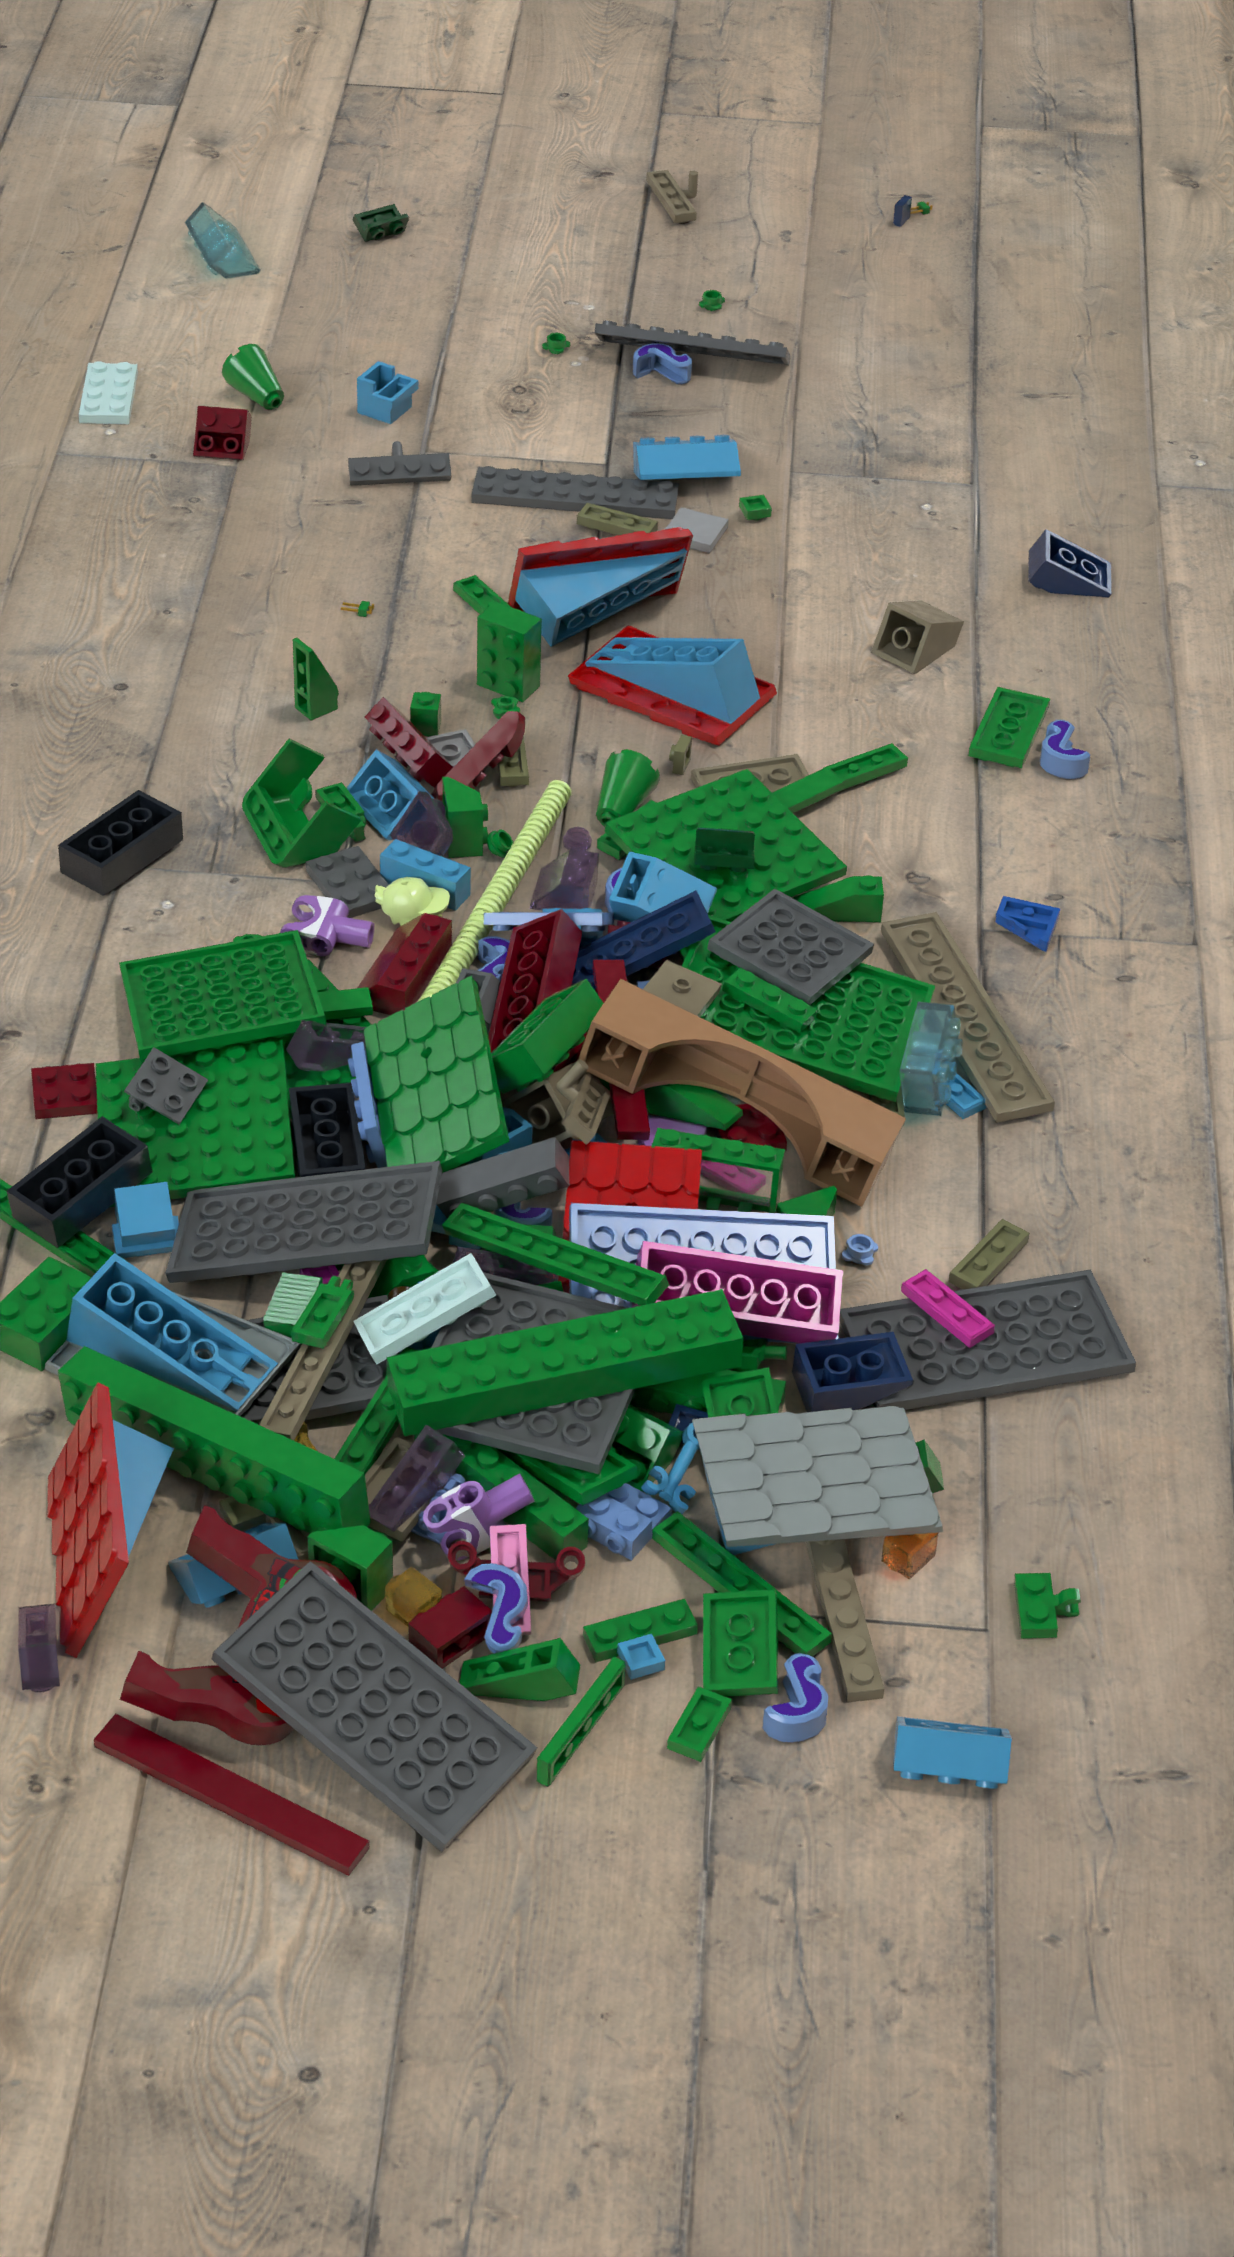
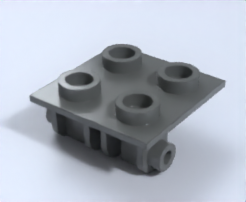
[124,1047,208,1124]

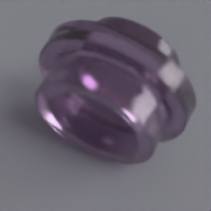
[563,827,592,853]

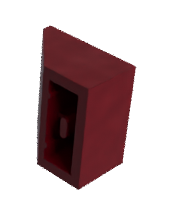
[193,406,252,460]

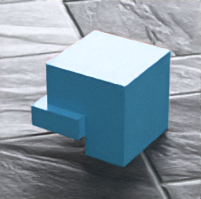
[357,361,419,424]
[112,1182,179,1258]

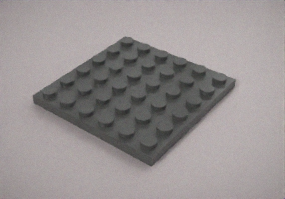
[399,1272,636,1474]

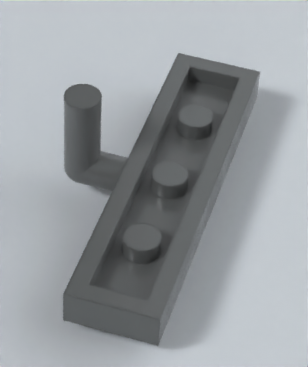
[348,441,452,486]

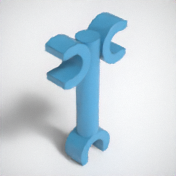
[641,1422,700,1514]

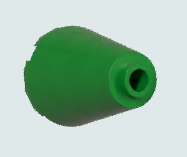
[222,344,284,410]
[596,749,660,827]

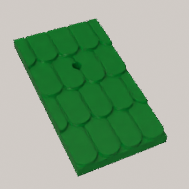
[364,976,510,1173]

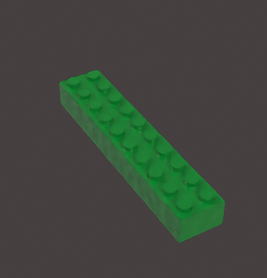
[386,1289,743,1436]
[58,1346,371,1534]

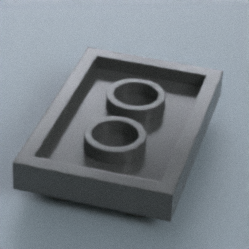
[306,846,389,918]

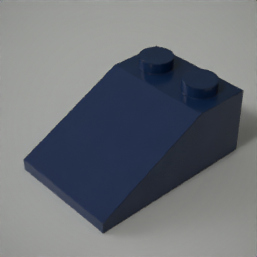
[1028,529,1112,598]
[792,1332,913,1412]

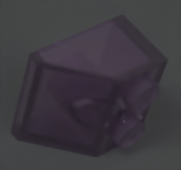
[530,849,599,910]

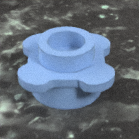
[842,1234,878,1266]

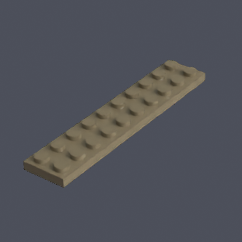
[881,912,1055,1123]

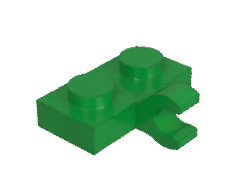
[1014,1573,1081,1639]

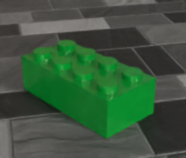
[491,979,604,1094]

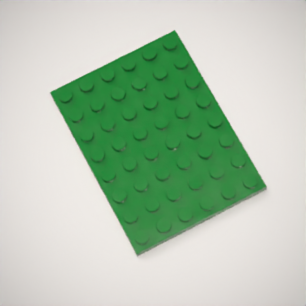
[682,915,935,1102]

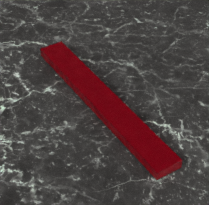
[592,960,650,1140]
[94,1713,370,1876]

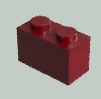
[408,1586,492,1669]

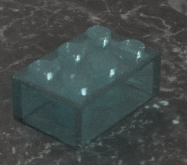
[900,1002,963,1116]

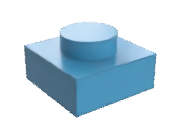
[617,1634,665,1680]

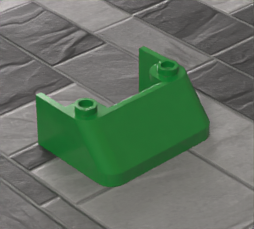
[242,738,362,868]

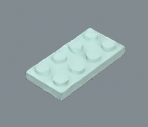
[79,361,138,424]
[353,1253,496,1365]

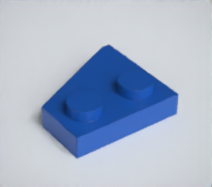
[995,896,1060,952]

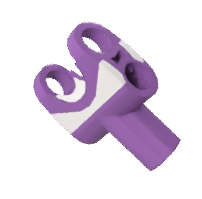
[280,895,375,956]
[423,1474,535,1560]

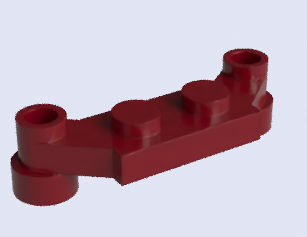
[448,1541,585,1602]

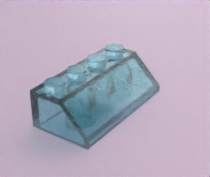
[185,202,261,279]

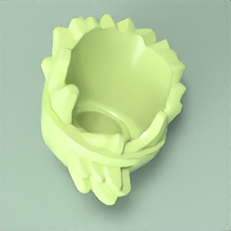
[374,877,450,926]

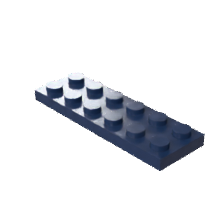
[571,890,716,991]

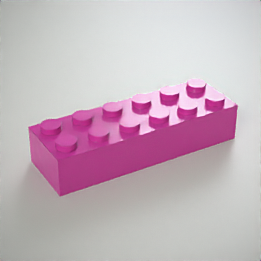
[632,1241,843,1343]

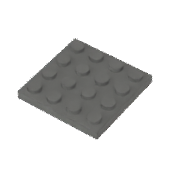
[707,889,874,1005]

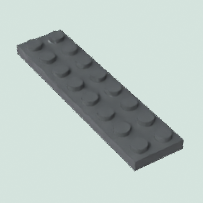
[594,320,790,365]
[471,466,679,519]

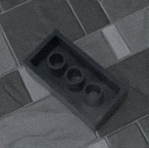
[58,790,183,896]
[289,1083,366,1177]
[7,1116,153,1248]

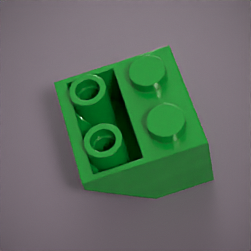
[610,1404,683,1492]

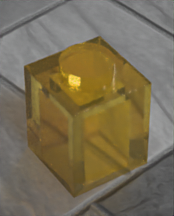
[386,1566,442,1626]

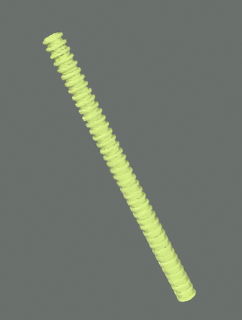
[418,780,572,1002]

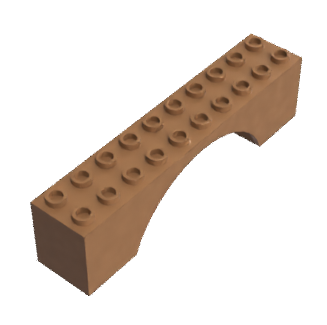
[578,979,906,1207]

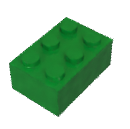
[477,601,542,703]
[0,1256,92,1371]

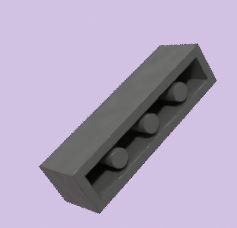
[436,1137,570,1219]

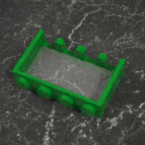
[651,1128,785,1213]

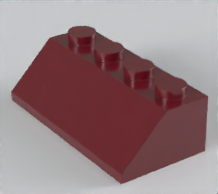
[357,913,452,1015]

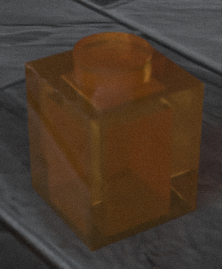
[881,1533,939,1579]

